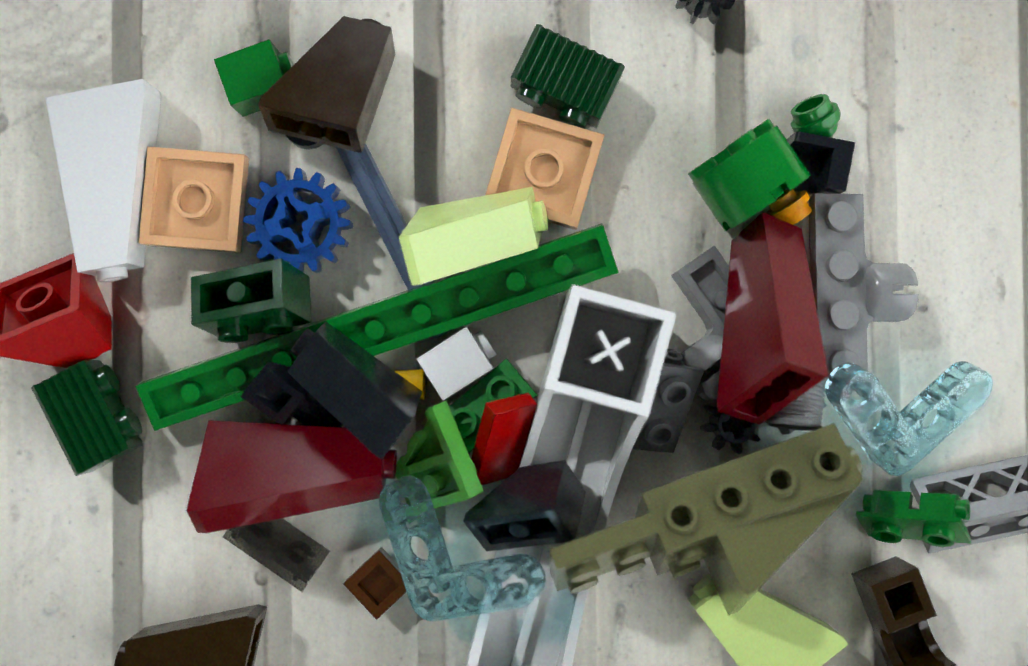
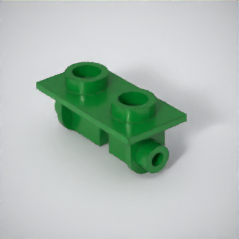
[449,358,538,454]
[856,490,971,547]

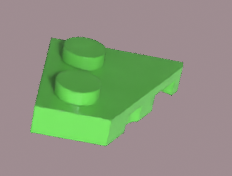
[396,400,484,515]

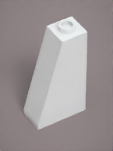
[45,79,161,282]

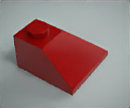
[0,253,112,368]

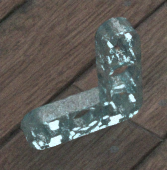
[825,361,993,476]
[379,476,546,621]

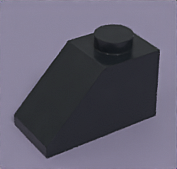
[463,460,586,552]

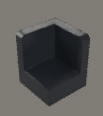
[786,132,855,195]

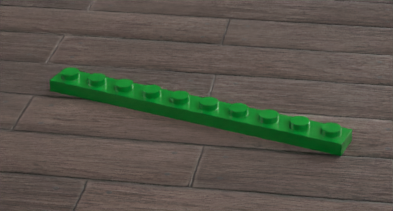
[135,223,619,431]

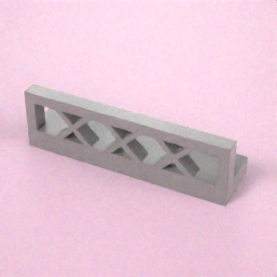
[910,455,1028,554]

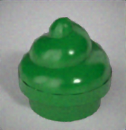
[791,94,841,138]

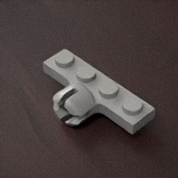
[809,193,918,391]
[671,246,827,435]

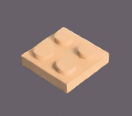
[485,107,604,230]
[139,146,249,253]

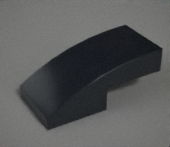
[240,361,343,428]

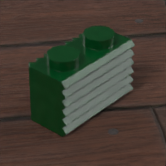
[511,24,625,129]
[31,360,143,476]

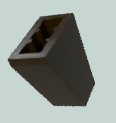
[258,16,395,153]
[114,604,268,666]

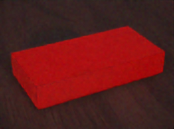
[471,393,537,485]

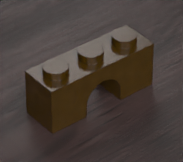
[851,556,956,666]

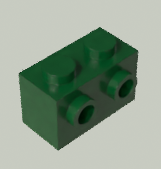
[191,258,312,343]

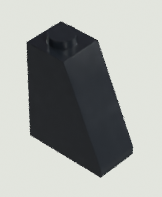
[287,322,422,460]

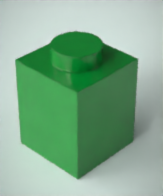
[214,39,294,117]

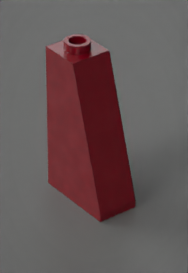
[717,212,829,425]
[186,420,397,533]

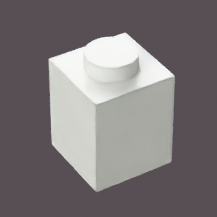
[416,327,497,401]

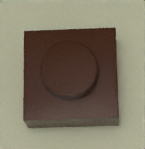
[343,547,414,620]

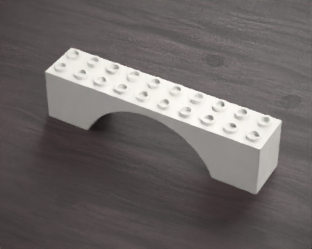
[465,285,677,666]

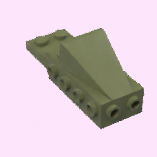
[549,423,864,616]

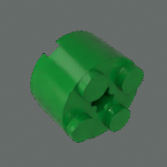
[688,119,810,232]

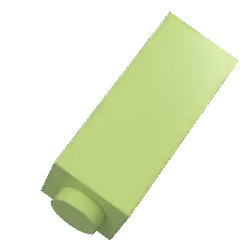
[399,187,548,285]
[688,574,849,666]

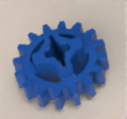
[243,168,353,273]

